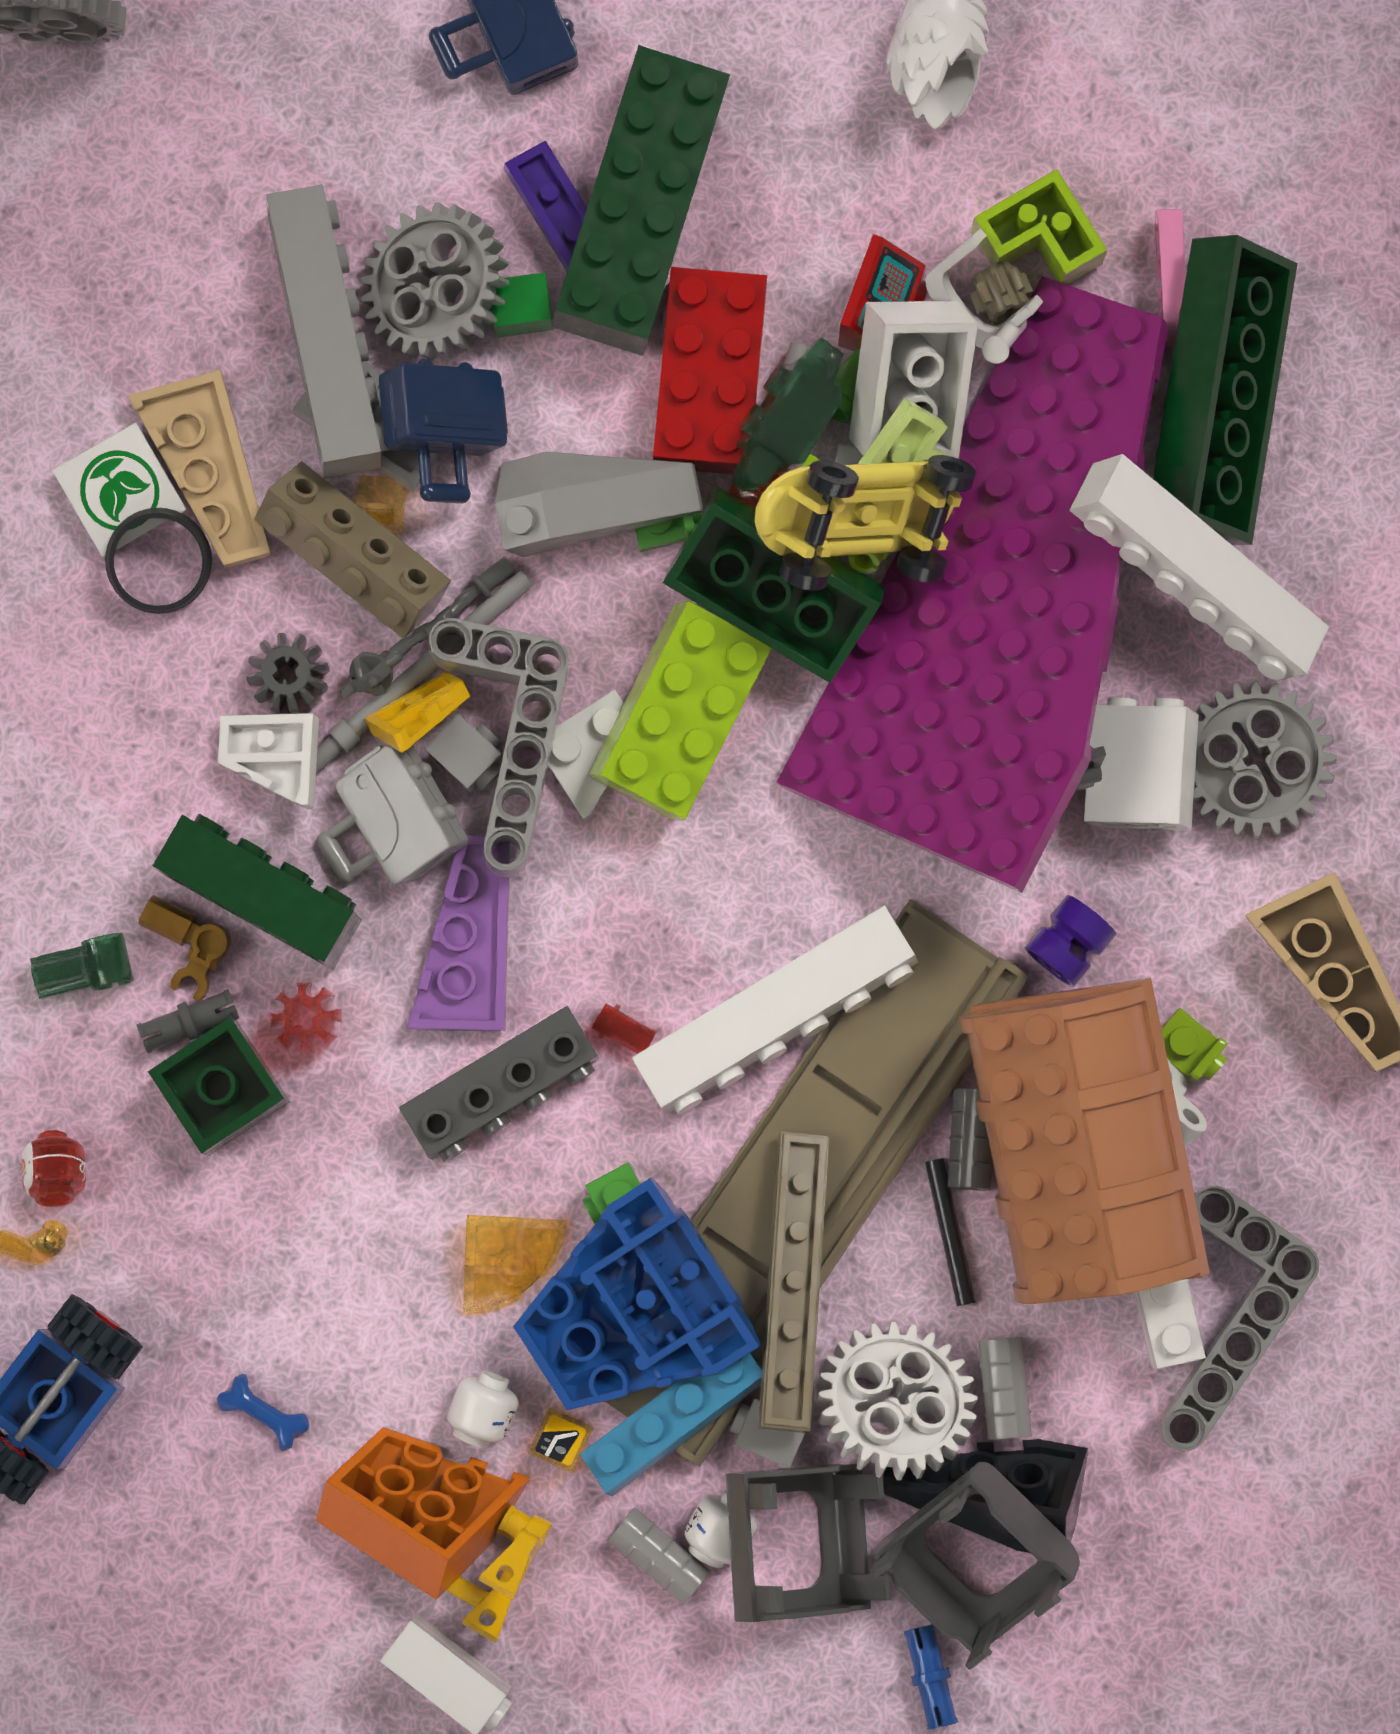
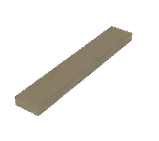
[758,1131,830,1433]

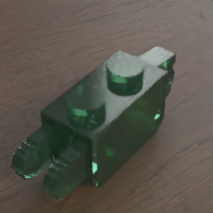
[731,338,844,493]

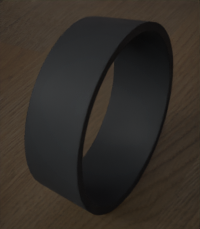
[105,508,212,614]

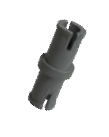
[136,989,239,1054]

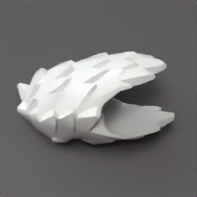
[887,0,989,130]

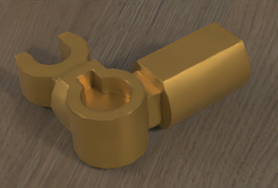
[138,895,231,1001]

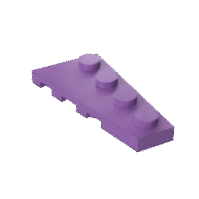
[407,835,510,1032]

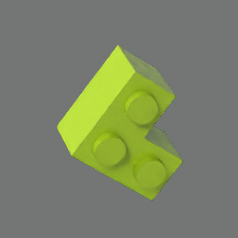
[971,169,1107,285]

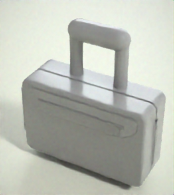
[317,745,468,885]

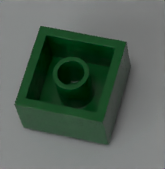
[147,1017,290,1156]

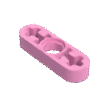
[1155,209,1186,347]

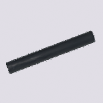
[925,1158,976,1306]

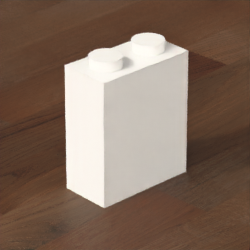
[1084,697,1199,830]
[380,1614,512,1734]

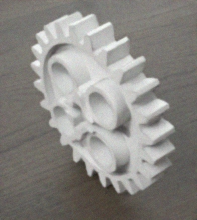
[815,1322,977,1480]

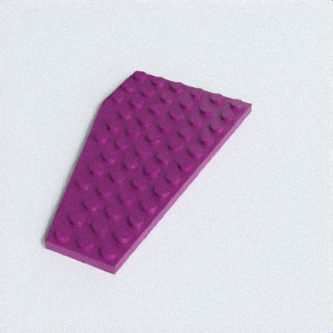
[776,276,1169,893]

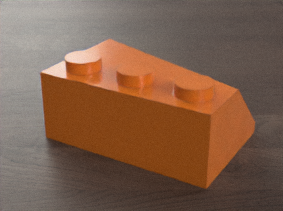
[316,1427,530,1600]

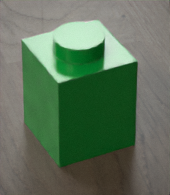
[484,272,554,338]

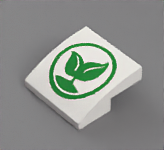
[52,422,187,557]

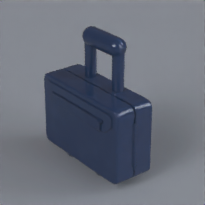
[428,0,579,95]
[379,359,508,504]

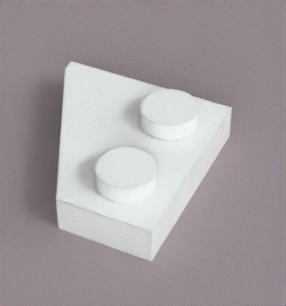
[548,690,624,821]
[218,713,319,809]

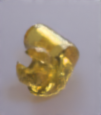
[0,1220,68,1265]

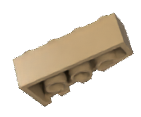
[1245,872,1400,1072]

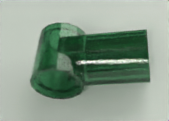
[30,933,134,1000]

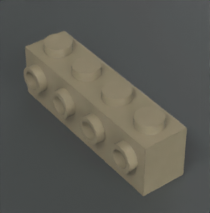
[254,461,451,639]

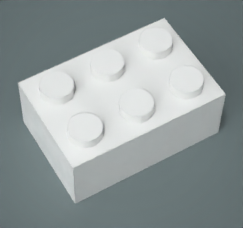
[849,301,978,460]

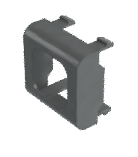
[871,1462,1080,1670]
[725,1464,891,1622]

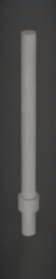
[316,570,533,773]

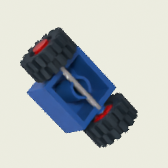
[0,1294,143,1505]

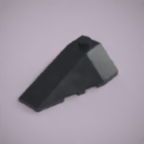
[874,1439,1088,1553]

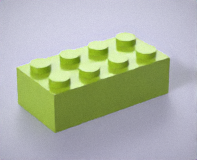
[588,601,772,820]

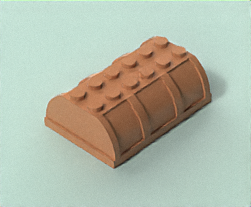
[959,978,1210,1304]

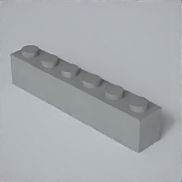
[266,184,388,479]

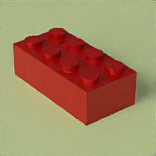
[653,267,767,476]

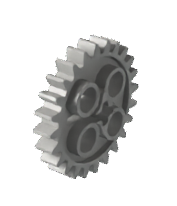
[0,0,126,45]
[360,202,509,361]
[1193,680,1337,840]

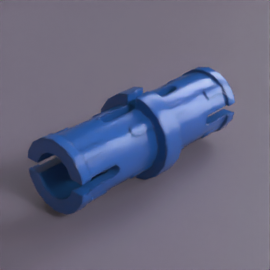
[903,1624,959,1730]

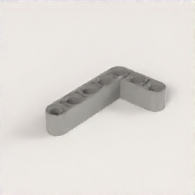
[429,618,568,878]
[1158,1186,1319,1451]

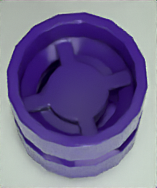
[1024,895,1117,988]

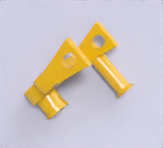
[446,1505,553,1643]

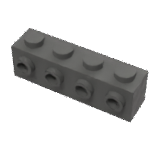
[398,1005,599,1162]

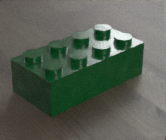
[663,487,885,683]
[152,813,362,970]

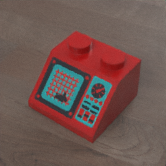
[838,234,928,351]

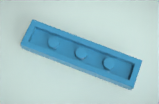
[580,1352,762,1497]

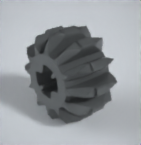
[247,633,330,714]

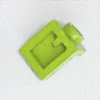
[1161,1008,1228,1083]

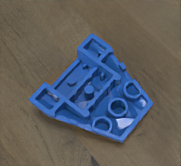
[513,1177,761,1410]

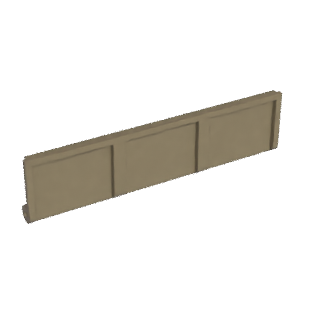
[604,899,1030,1467]

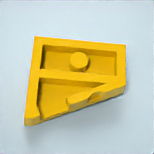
[364,671,470,753]

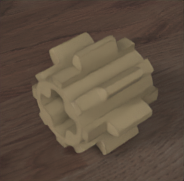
[969,261,1034,325]

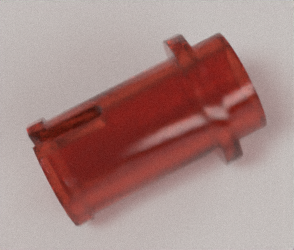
[592,1003,657,1054]

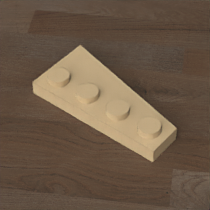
[127,370,272,569]

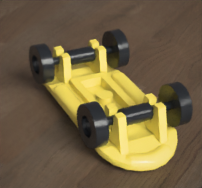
[754,455,976,590]

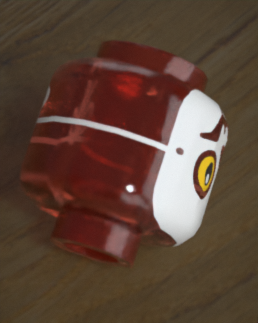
[21,1130,86,1207]

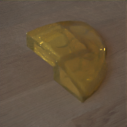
[463,1215,567,1314]

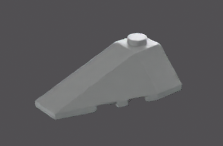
[495,451,703,557]

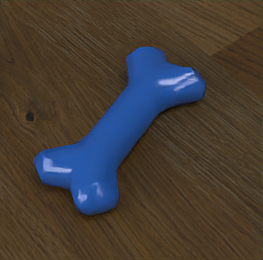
[217,1374,309,1451]

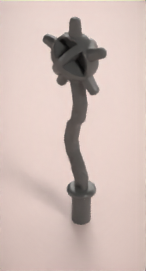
[340,557,516,699]

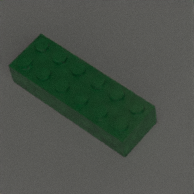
[551,45,730,356]
[1153,235,1298,545]

